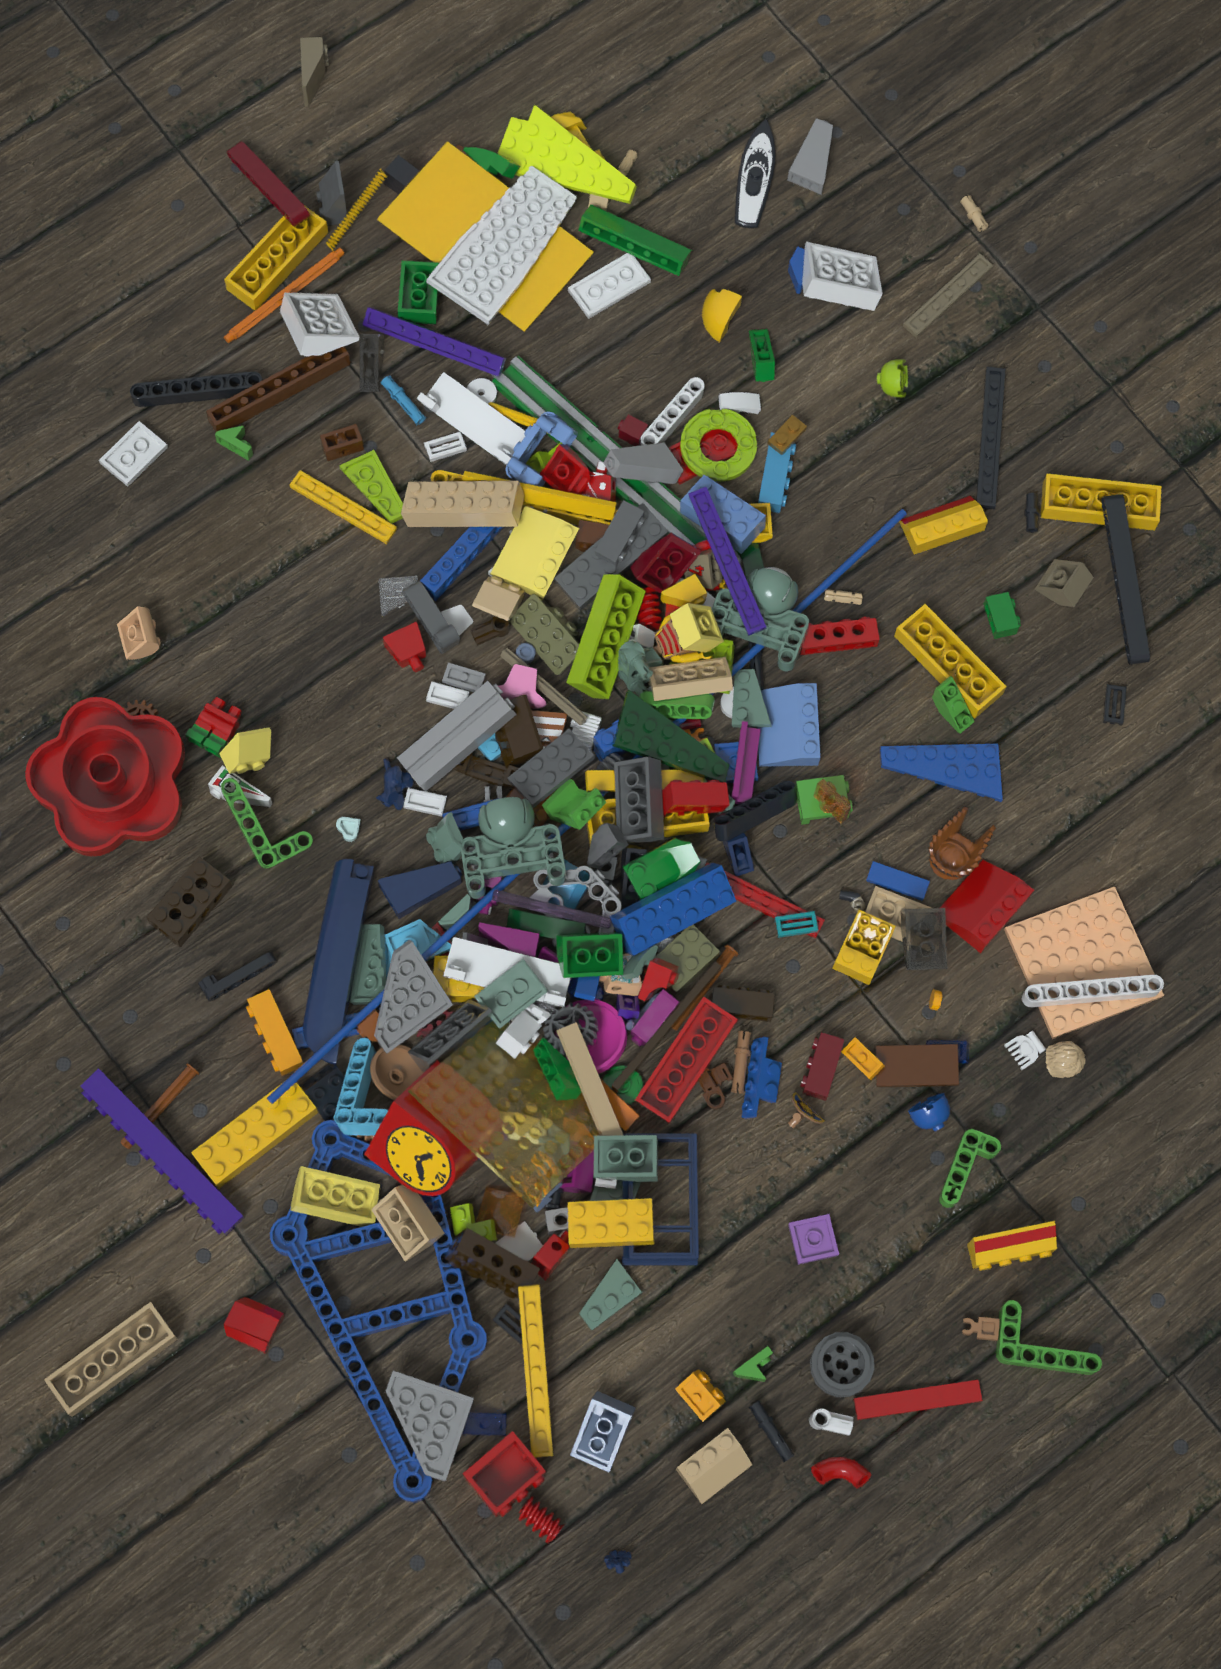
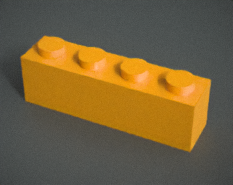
[246,989,304,1076]

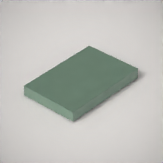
[474,958,548,1029]

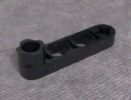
[198,952,277,1002]

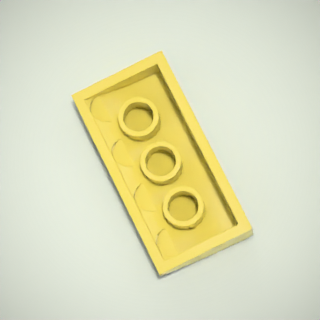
[290,1166,380,1227]

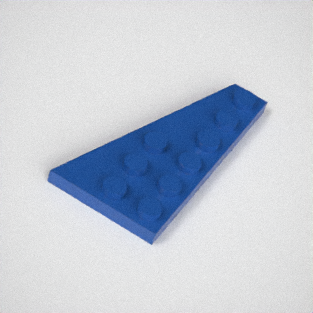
[880,744,1003,802]

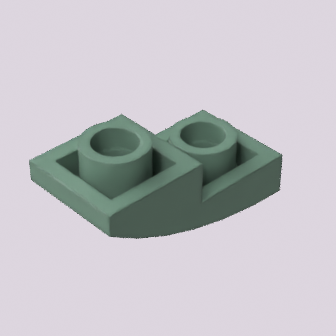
[620,945,658,980]

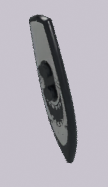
[734,119,776,228]

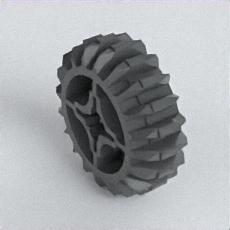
[543,1002,599,1056]

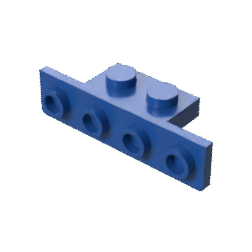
[742,1037,782,1119]

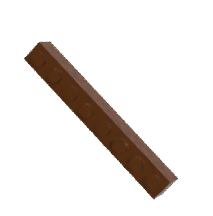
[206,346,350,432]

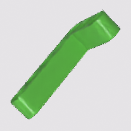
[221,778,313,869]
[996,1300,1102,1375]

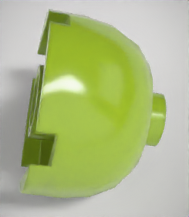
[877,359,908,397]

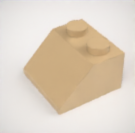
[472,576,525,621]

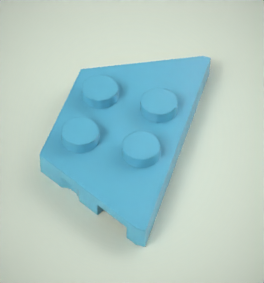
[385,919,451,979]

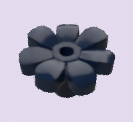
[604,1550,632,1573]

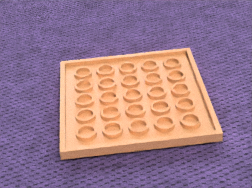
[1004,887,1164,1039]

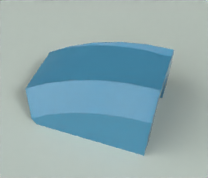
[542,859,590,916]

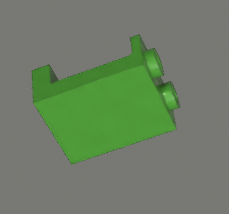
[795,775,853,825]
[542,779,606,830]

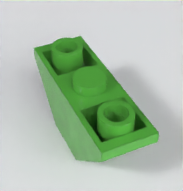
[932,676,975,733]

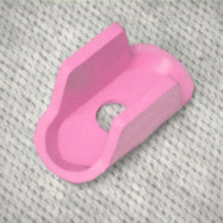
[498,664,546,709]

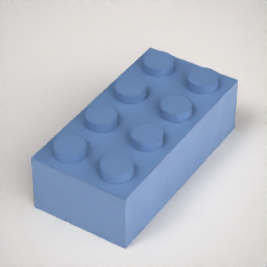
[680,475,766,554]

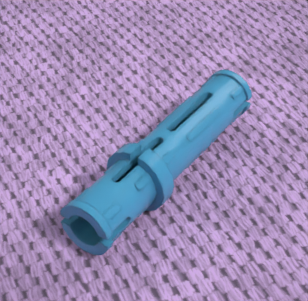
[381,375,426,425]

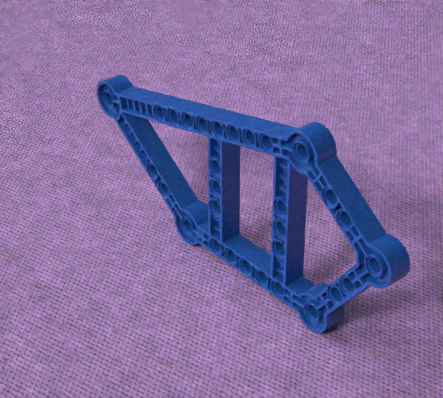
[270,1120,487,1503]

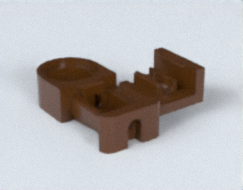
[698,1063,733,1110]

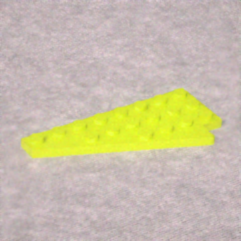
[498,106,637,204]

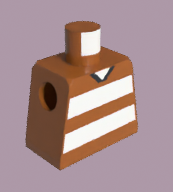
[531,710,567,750]

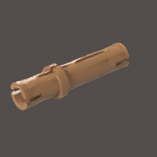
[731,1031,751,1094]

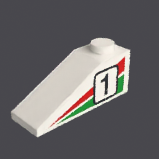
[208,765,272,807]

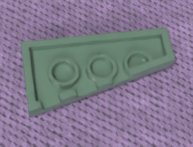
[350,924,386,1005]

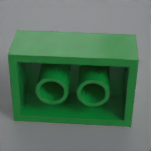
[398,261,439,324]

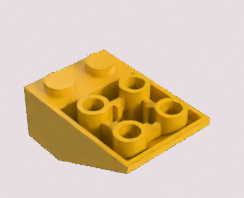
[832,910,896,985]

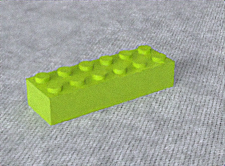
[566,574,645,699]

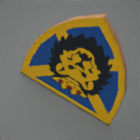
[788,1092,825,1128]

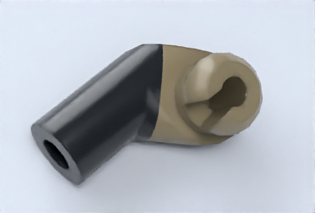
[839,890,865,912]

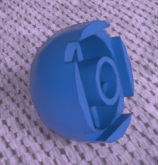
[908,1093,950,1131]

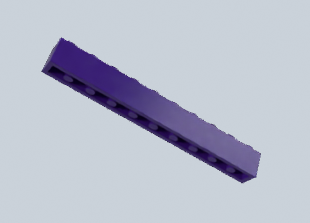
[81,1068,244,1236]

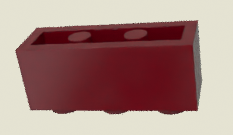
[800,1032,845,1101]

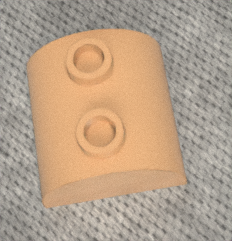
[117,606,161,660]

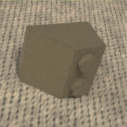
[1035,559,1094,607]

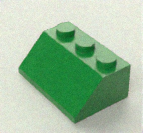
[556,932,623,978]

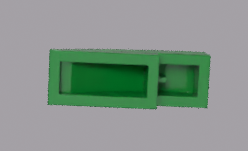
[463,147,520,179]

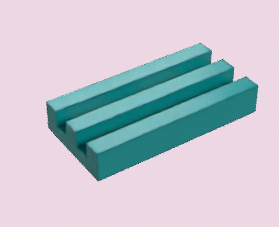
[775,911,818,938]

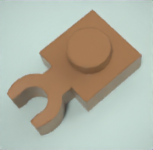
[962,1317,1000,1341]

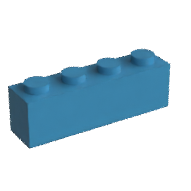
[758,432,796,513]

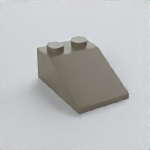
[300,37,329,107]

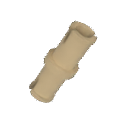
[960,195,989,232]

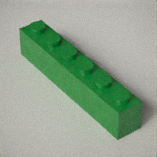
[578,205,691,276]

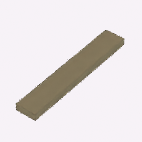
[903,254,994,338]

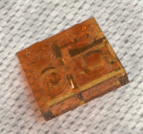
[814,779,851,824]

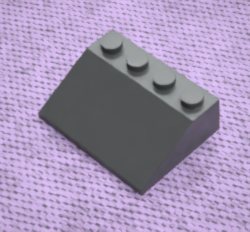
[408,999,492,1072]

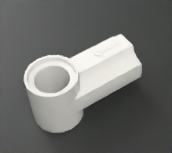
[809,1409,853,1436]

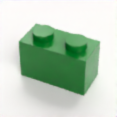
[983,592,1021,639]

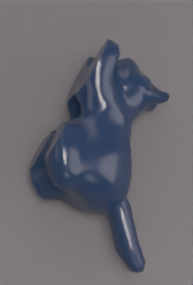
[376,758,413,810]

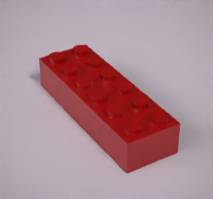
[635,997,738,1123]

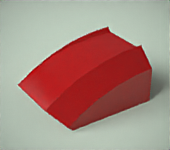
[539,444,591,495]
[224,1297,285,1354]

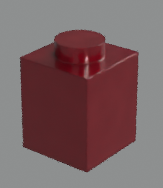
[617,414,648,446]

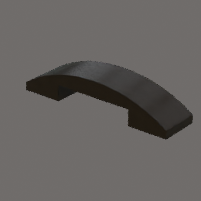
[453,753,519,789]

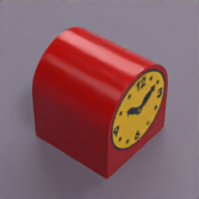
[364,1060,498,1196]

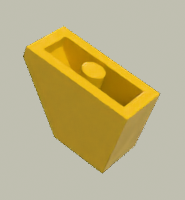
[661,574,707,607]

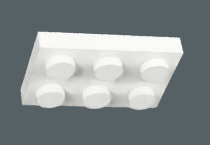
[99,421,168,487]

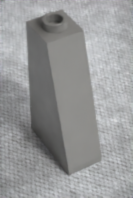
[788,118,833,195]
[603,443,683,484]

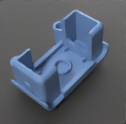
[506,412,578,487]

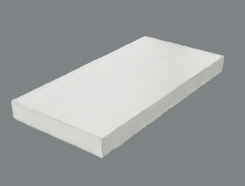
[568,253,651,319]

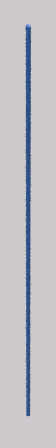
[267,509,907,1104]

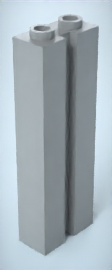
[397,681,517,791]

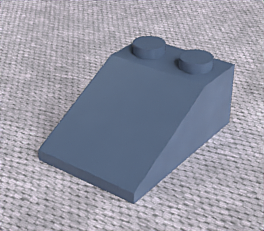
[570,1391,636,1472]

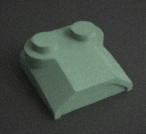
[426,812,467,864]
[438,894,476,930]

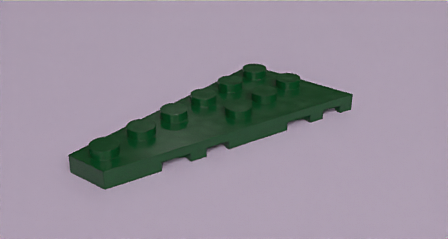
[612,690,729,782]

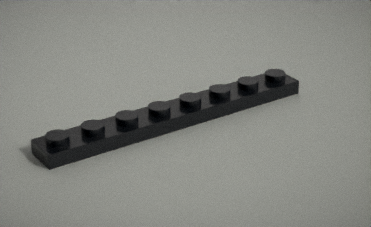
[976,367,1005,510]

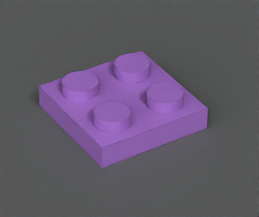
[788,1214,839,1265]

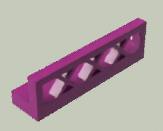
[732,721,760,804]

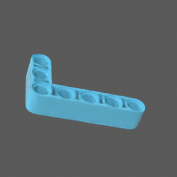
[334,1038,388,1136]

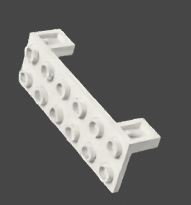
[417,373,525,465]
[443,937,570,1007]

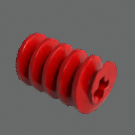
[637,587,662,631]
[518,1496,566,1544]

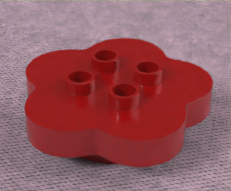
[25,697,185,856]

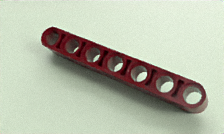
[226,141,310,227]

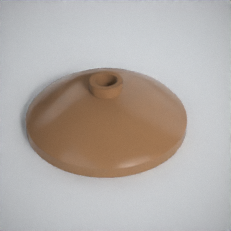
[370,1045,424,1100]

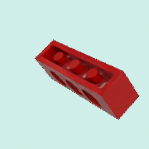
[799,617,880,655]

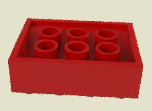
[934,860,1034,953]

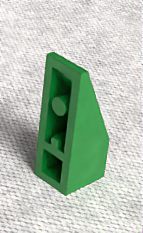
[749,329,775,382]

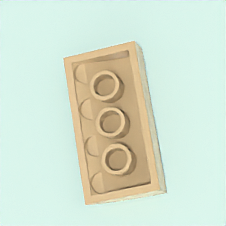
[649,657,733,701]
[865,886,947,954]

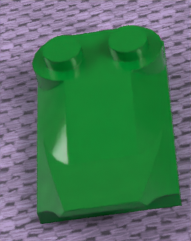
[622,838,701,900]

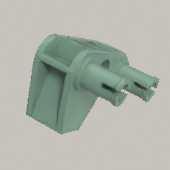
[618,641,662,697]

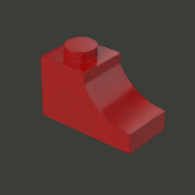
[638,958,679,1001]

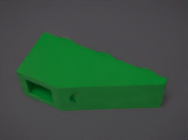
[533,1038,582,1101]

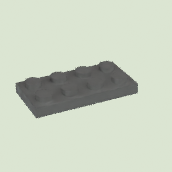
[508,729,595,808]

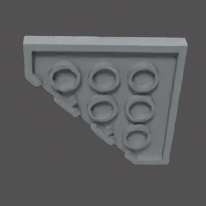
[374,940,453,1053]
[386,1371,474,1482]

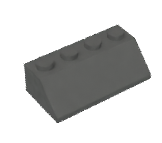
[614,757,664,842]

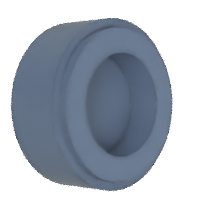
[516,643,535,664]

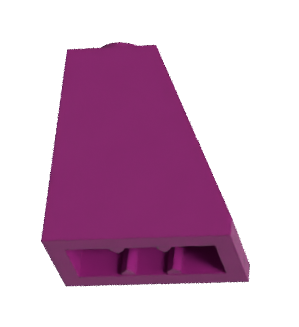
[630,989,679,1047]

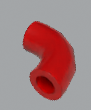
[811,1457,871,1488]

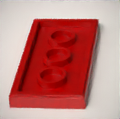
[669,429,738,485]

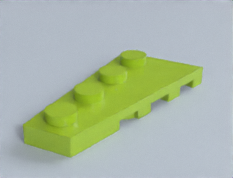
[339,450,403,524]

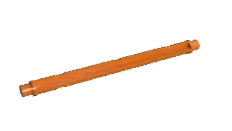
[224,248,345,344]

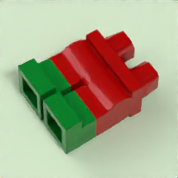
[185,697,242,758]

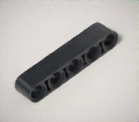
[713,781,797,842]

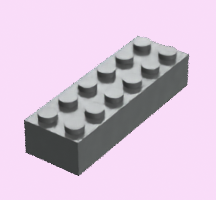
[554,503,668,612]

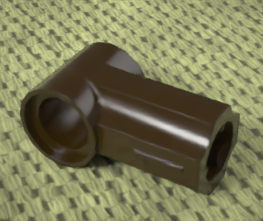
[470,616,510,646]

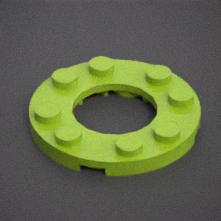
[680,409,757,481]

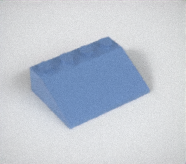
[757,683,820,766]

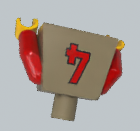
[684,540,728,591]

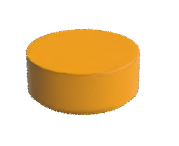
[929,989,942,1011]

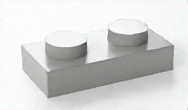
[442,663,486,692]

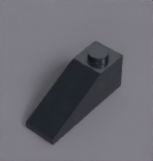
[620,844,647,908]

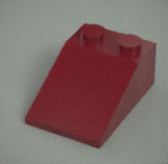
[630,532,702,593]

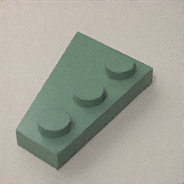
[732,669,772,727]
[579,1259,642,1331]

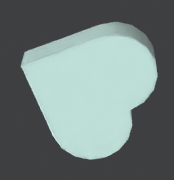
[336,817,361,842]

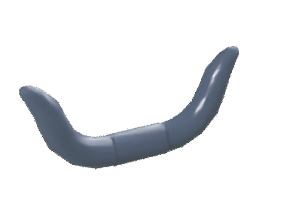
[625,993,660,1031]

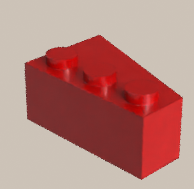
[662,780,730,818]

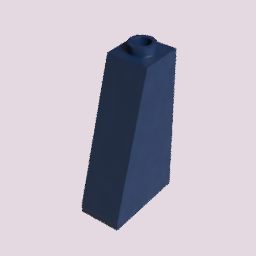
[378,861,463,919]

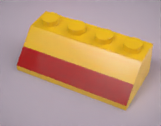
[899,496,988,555]
[967,1221,1057,1271]

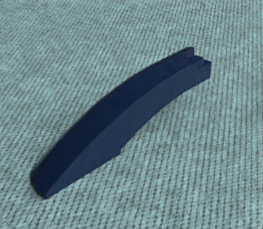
[303,859,374,1065]

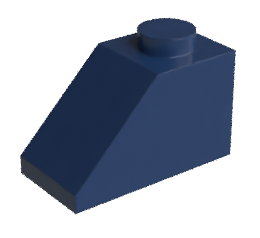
[723,833,754,876]

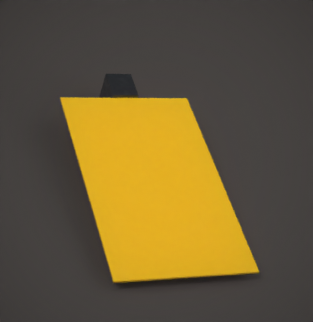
[377,141,594,332]

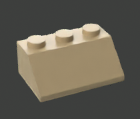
[371,1185,445,1261]
[676,1428,752,1504]

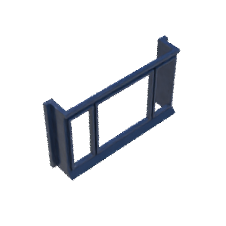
[622,1133,699,1266]

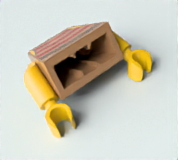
[653,615,713,663]

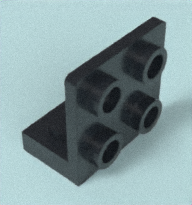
[299,1063,345,1121]

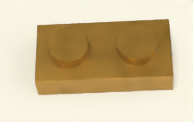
[767,415,807,455]

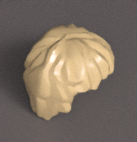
[1046,1041,1085,1078]

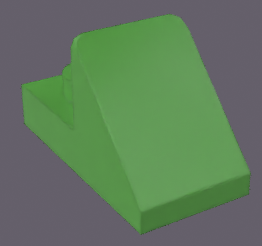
[215,426,253,461]
[733,1346,773,1382]

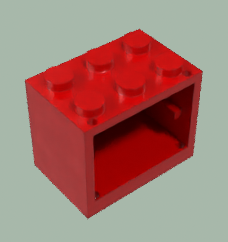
[463,1431,546,1517]

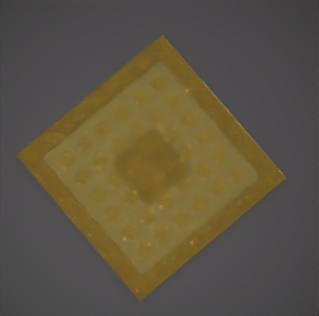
[408,1020,600,1208]

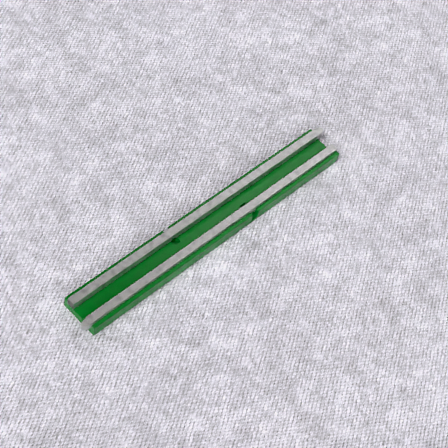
[491,356,741,564]

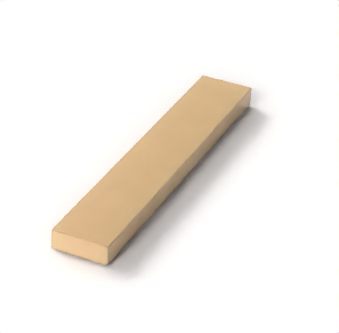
[556,1022,623,1136]

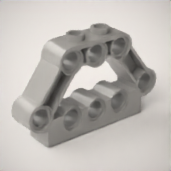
[530,865,622,934]

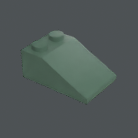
[594,1135,658,1182]

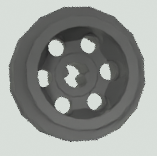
[810,1332,874,1397]

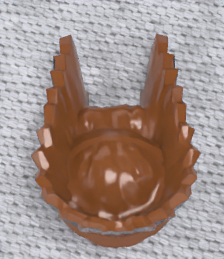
[928,807,996,880]

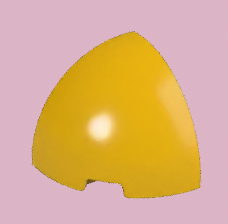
[702,289,742,343]

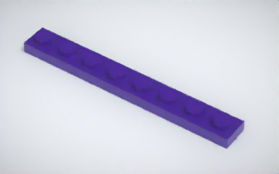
[363,307,506,376]
[688,487,767,636]

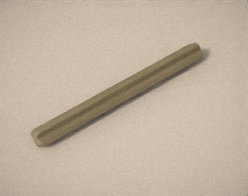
[500,648,587,725]

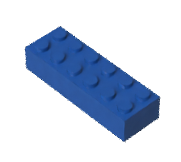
[609,863,736,956]

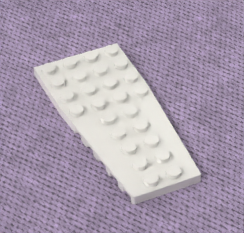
[426,166,577,325]

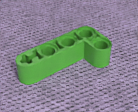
[639,691,715,719]
[939,1129,1001,1208]

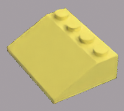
[490,506,579,600]

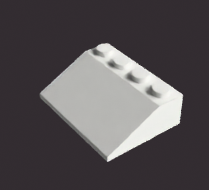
[802,242,882,311]
[280,293,360,356]

